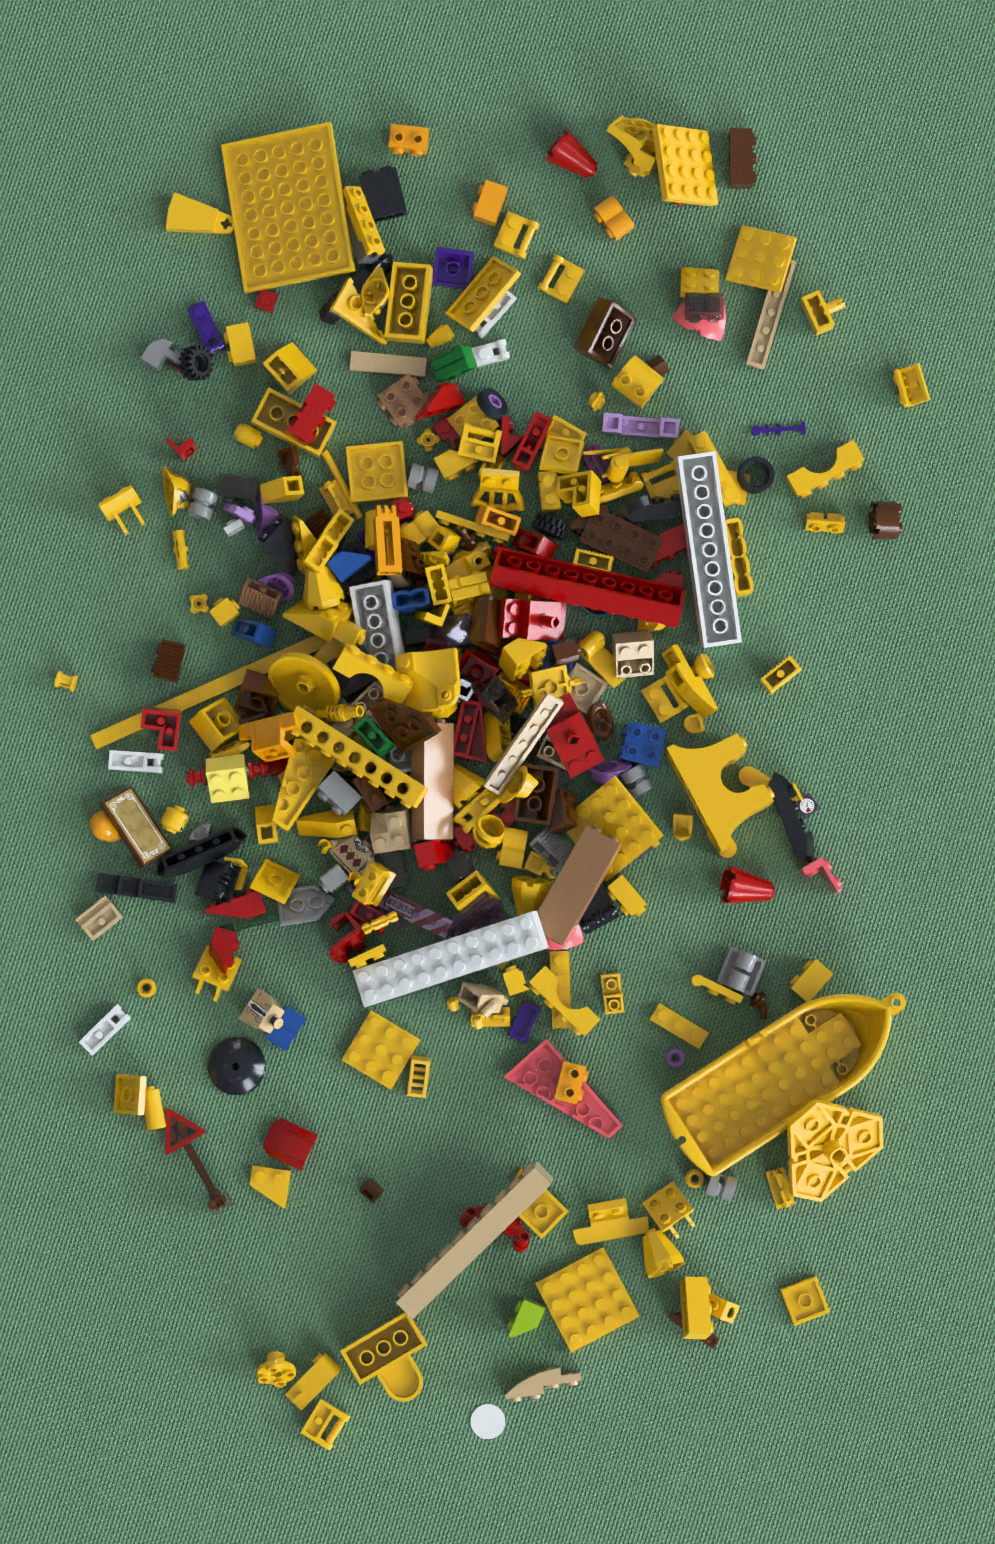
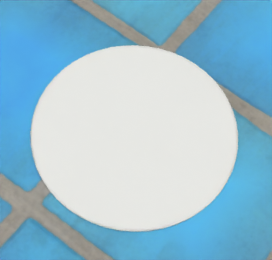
[470,1404,505,1439]

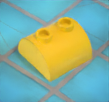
[611,355,664,409]

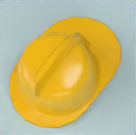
[498,766,538,803]

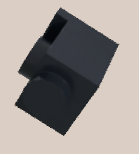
[459,673,477,701]

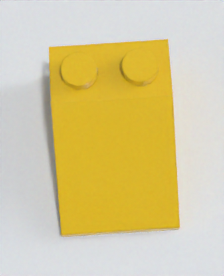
[282,600,354,642]

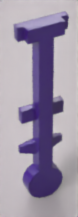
[751,421,805,436]

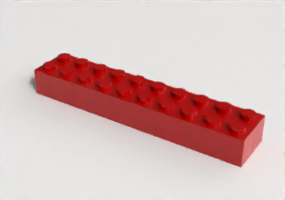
[490,547,686,628]

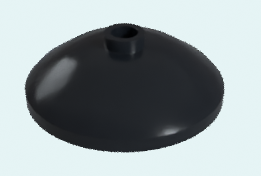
[208,1037,266,1095]

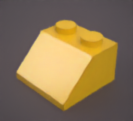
[189,697,240,752]

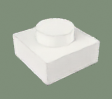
[224,519,245,537]

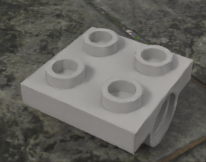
[716,946,766,997]

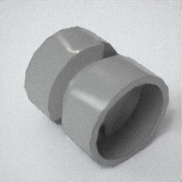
[407,463,439,494]
[186,487,218,521]
[620,764,654,799]
[705,1173,738,1202]

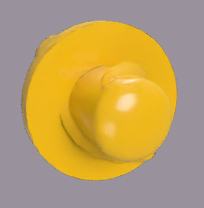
[257,1351,296,1388]

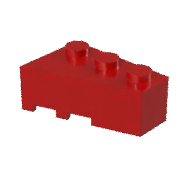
[413,839,457,873]

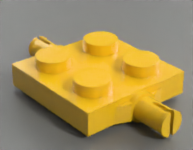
[519,664,582,709]

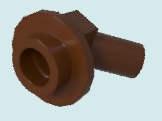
[458,526,478,551]
[239,712,266,725]
[750,992,767,1019]

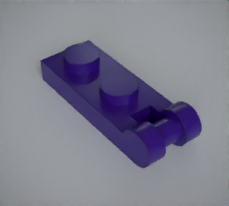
[187,301,226,356]

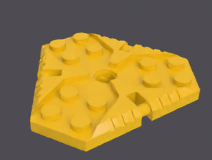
[787,1099,883,1202]

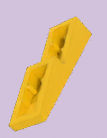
[303,508,354,574]

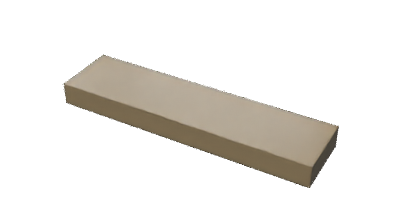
[349,351,427,378]

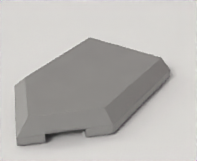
[277,885,335,926]

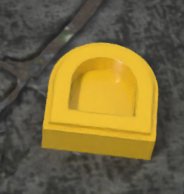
[684,713,705,734]

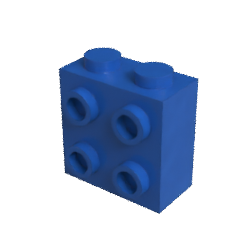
[618,721,667,769]

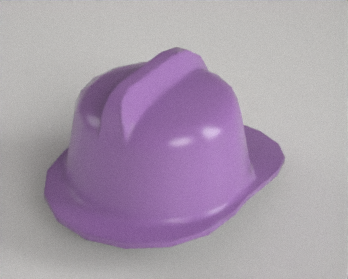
[257,493,279,538]
[257,571,296,601]
[588,760,631,784]

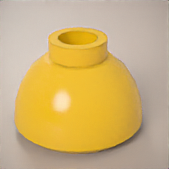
[690,653,715,679]

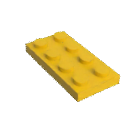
[445,256,521,332]

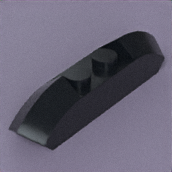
[319,253,393,325]
[620,494,682,522]
[768,772,814,863]
[157,827,247,877]

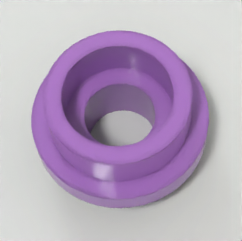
[665,1048,685,1068]

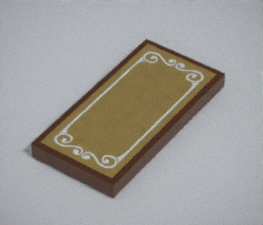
[99,786,173,869]

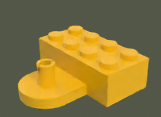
[340,1312,427,1402]

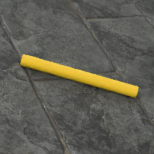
[321,450,364,520]

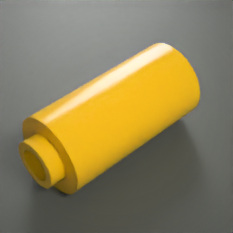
[144,1086,166,1131]

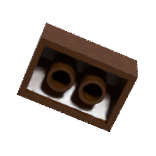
[573,298,636,369]
[513,763,559,826]

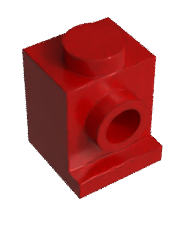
[390,497,414,523]
[452,825,476,854]

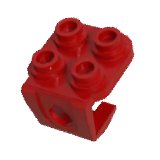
[329,912,368,965]

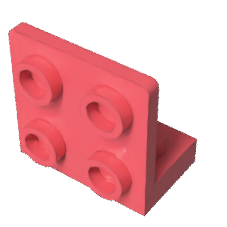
[799,857,842,894]

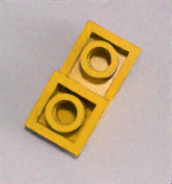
[600,972,625,1015]

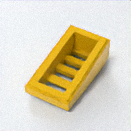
[208,739,250,758]
[407,1055,430,1098]

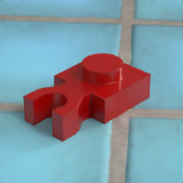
[432,415,461,451]

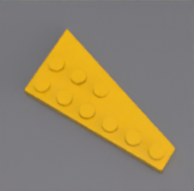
[271,704,350,832]

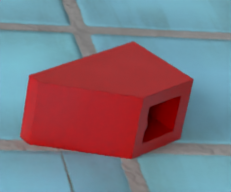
[208,927,239,974]

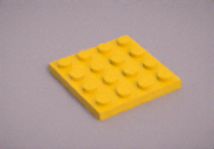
[652,124,718,207]
[566,775,664,882]
[535,1247,640,1353]

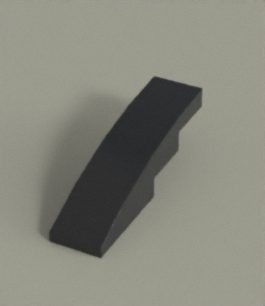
[95,873,178,903]

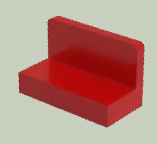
[165,437,198,462]

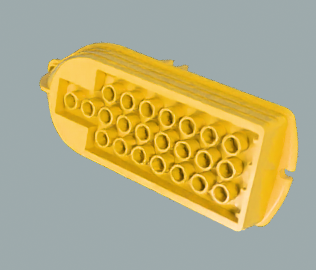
[660,993,906,1176]

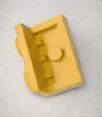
[893,363,930,407]

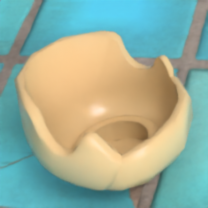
[386,569,412,589]

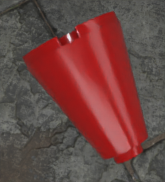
[544,128,598,178]
[720,865,775,904]

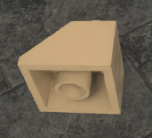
[370,806,416,854]

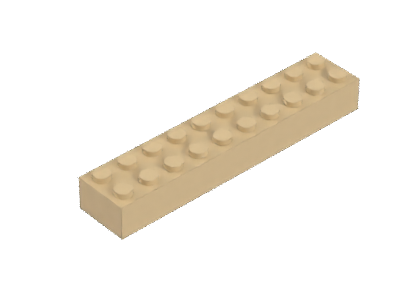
[396,1162,553,1319]

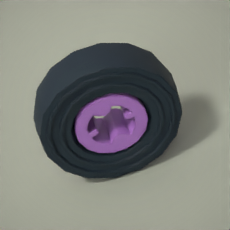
[477,388,508,420]

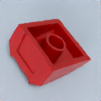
[459,646,501,702]
[263,1118,318,1171]

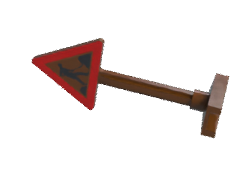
[165,1109,233,1214]

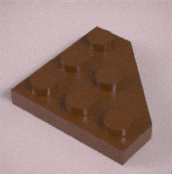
[368,697,442,754]

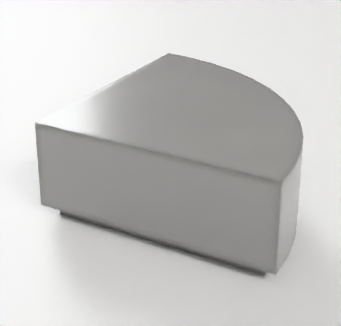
[189,824,211,841]

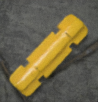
[361,911,399,934]

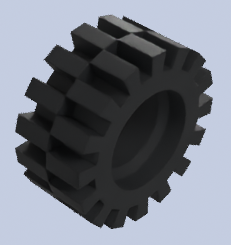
[178,345,214,381]
[532,512,569,541]

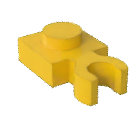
[523,851,559,880]

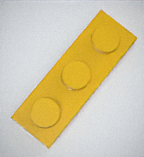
[649,1003,709,1049]

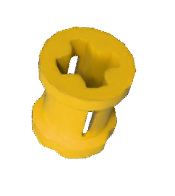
[54,671,78,692]

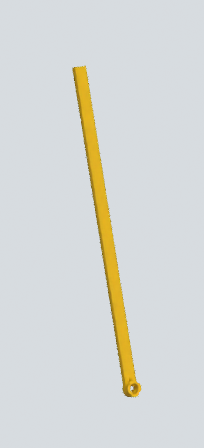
[90,584,430,749]

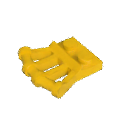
[470,468,525,512]

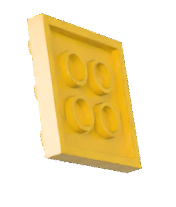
[726,225,797,293]
[346,441,408,504]
[342,1010,421,1089]

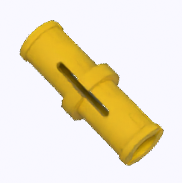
[172,530,189,570]

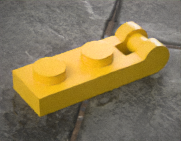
[600,471,644,504]
[453,788,500,833]
[691,975,744,1005]

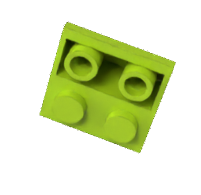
[506,1297,545,1337]

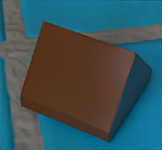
[646,355,669,376]
[359,1178,384,1203]

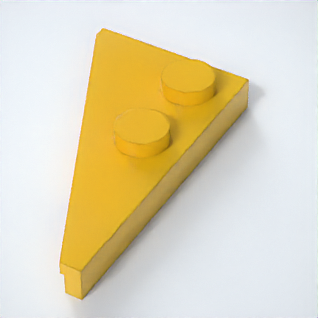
[330,278,387,346]

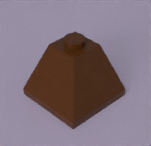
[234,669,279,718]

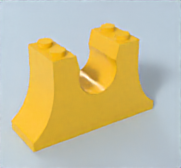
[665,733,775,854]

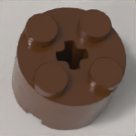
[868,501,903,540]

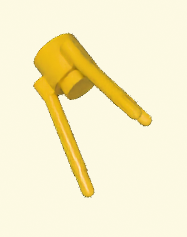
[583,447,632,478]

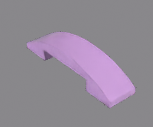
[602,413,680,439]

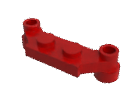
[459,1203,530,1252]

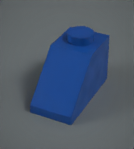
[327,551,372,583]
[231,617,277,648]

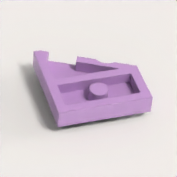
[222,503,257,528]

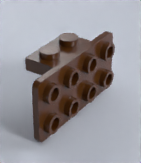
[580,509,663,572]

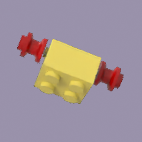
[186,754,269,803]

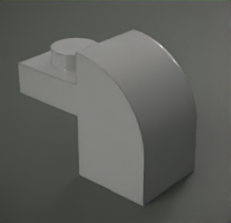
[141,339,182,372]

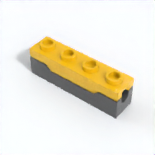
[343,186,385,264]

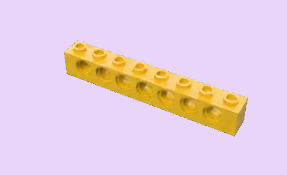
[288,705,429,809]

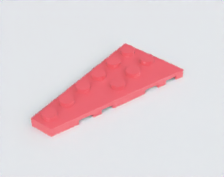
[503,1038,623,1138]

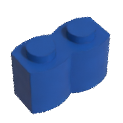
[392,588,436,614]
[265,1006,306,1051]

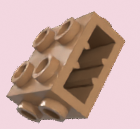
[377,373,429,429]

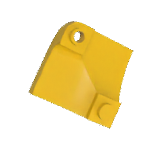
[607,115,657,172]
[444,550,508,627]
[395,648,460,713]

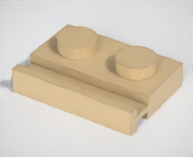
[75,895,123,941]

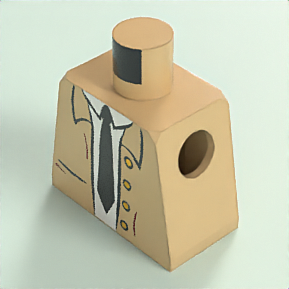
[238,988,284,1033]

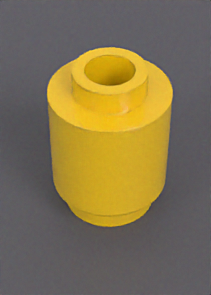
[234,423,263,449]

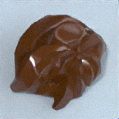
[586,702,614,740]

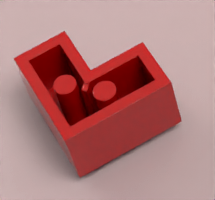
[140,706,181,751]

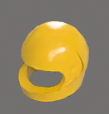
[472,815,505,848]

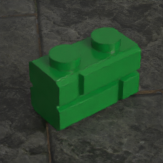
[431,344,477,382]
[353,715,395,758]

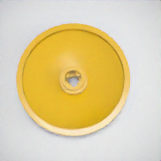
[268,652,341,712]

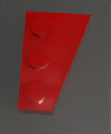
[285,384,336,446]
[454,699,489,765]

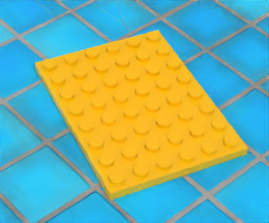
[221,122,355,293]

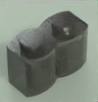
[685,293,724,323]

